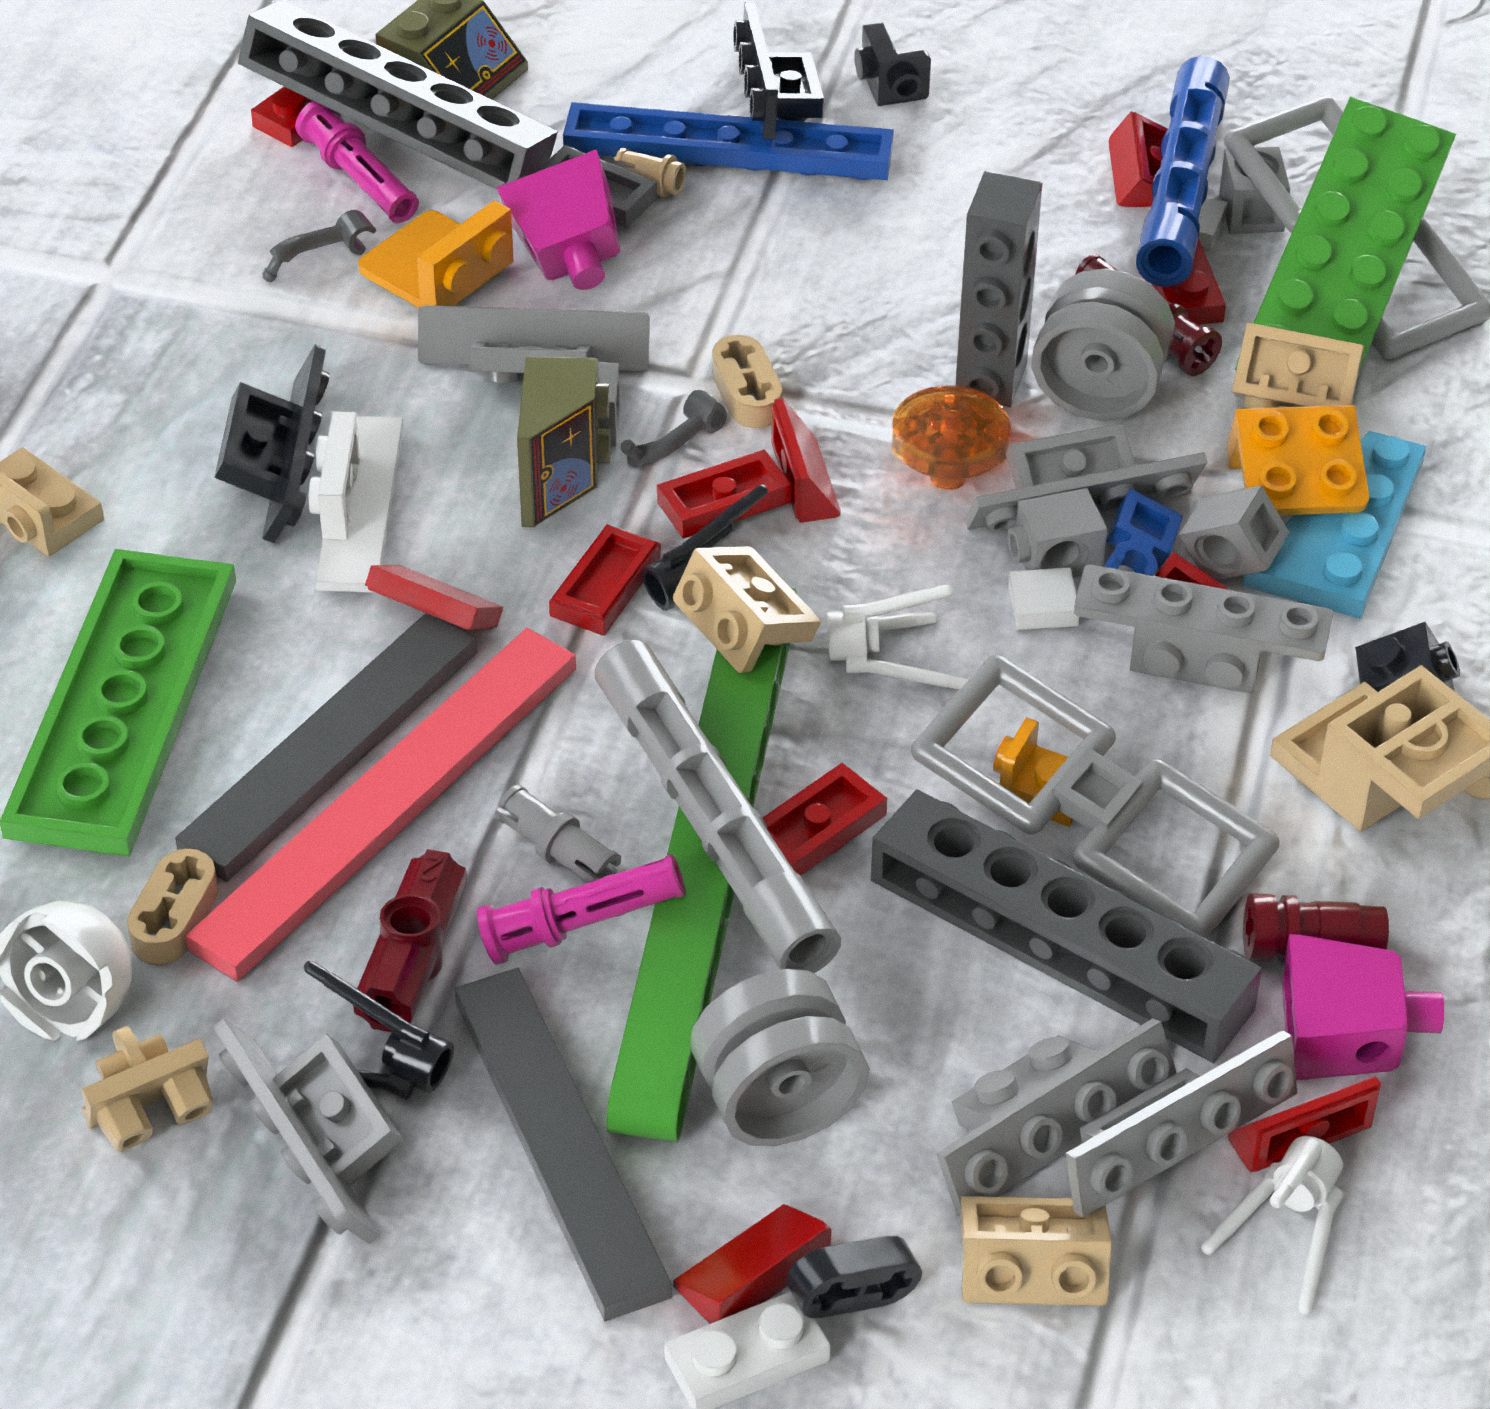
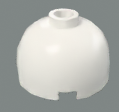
[0,901,133,1041]

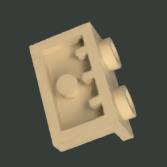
[1232,322,1364,409]
[0,447,104,557]
[673,547,822,673]
[960,1196,1111,1306]

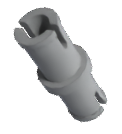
[495,785,621,883]

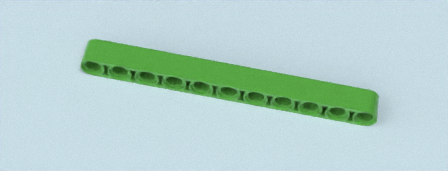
[606,588,797,1143]

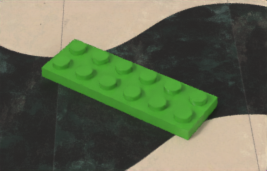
[1235,96,1456,376]
[0,549,236,857]

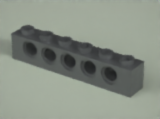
[238,0,558,189]
[871,789,1262,1064]

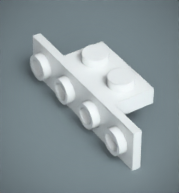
[309,411,403,593]

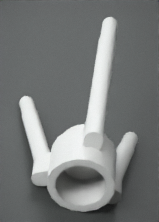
[827,585,969,690]
[1202,1136,1344,1314]

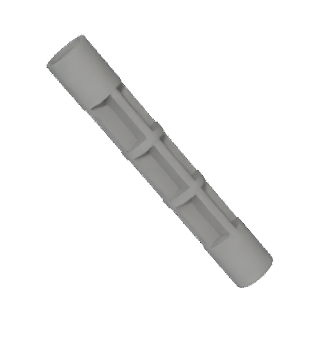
[594,640,841,973]

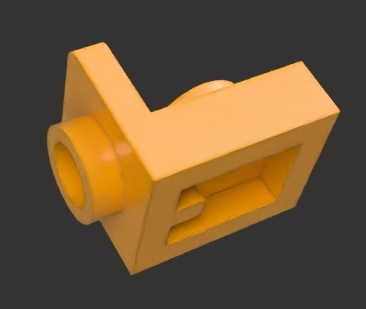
[993,717,1073,827]

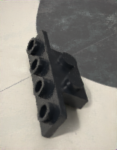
[733,2,824,140]
[214,344,330,543]

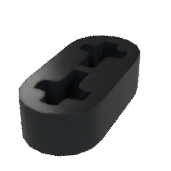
[786,1236,923,1318]

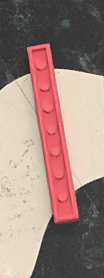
[185,628,576,982]

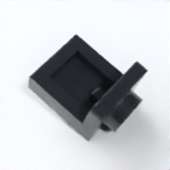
[854,22,931,106]
[1355,622,1460,692]

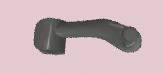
[262,210,376,282]
[621,390,727,468]

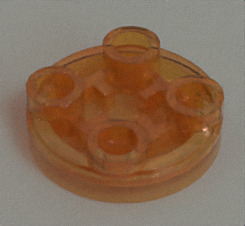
[891,385,1011,490]

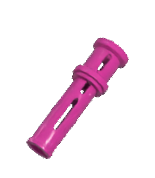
[295,101,419,223]
[477,854,686,965]

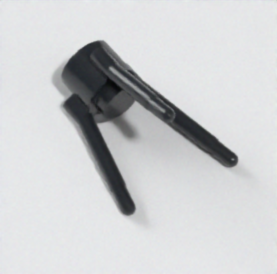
[642,485,768,611]
[304,961,454,1100]

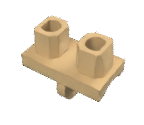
[81,1026,213,1152]

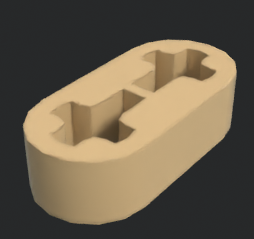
[712,335,782,428]
[127,849,218,965]

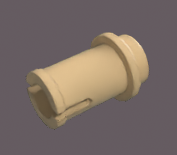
[614,148,686,198]

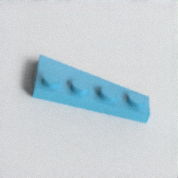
[1243,431,1426,619]

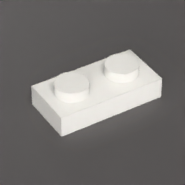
[664,1292,830,1409]

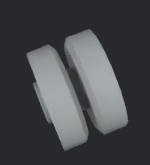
[1031,269,1175,421]
[690,969,870,1146]

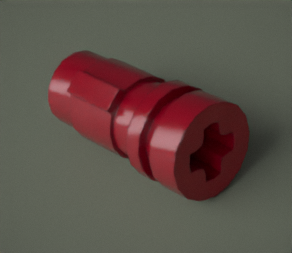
[1243,893,1389,962]

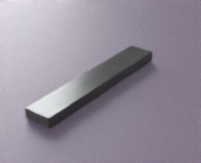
[175,613,477,882]
[454,967,672,1322]

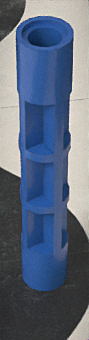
[1136,56,1230,287]

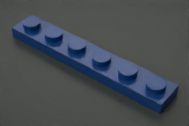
[563,102,894,180]

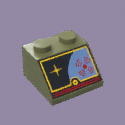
[375,0,528,100]
[517,356,611,527]

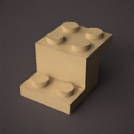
[1270,665,1490,832]

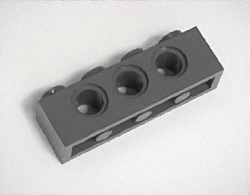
[955,171,1043,408]

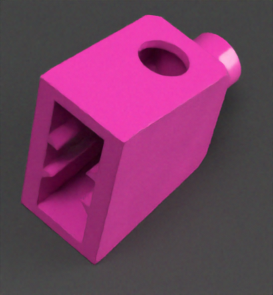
[496,150,620,290]
[1281,934,1444,1080]

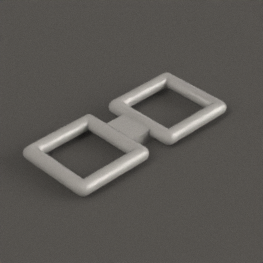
[1224,96,1490,360]
[911,655,1280,939]

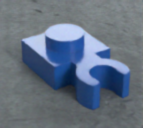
[1105,488,1183,576]

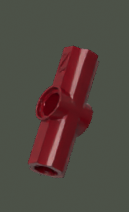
[353,849,467,1033]

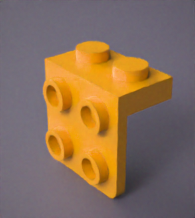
[358,200,514,308]
[1226,405,1369,515]

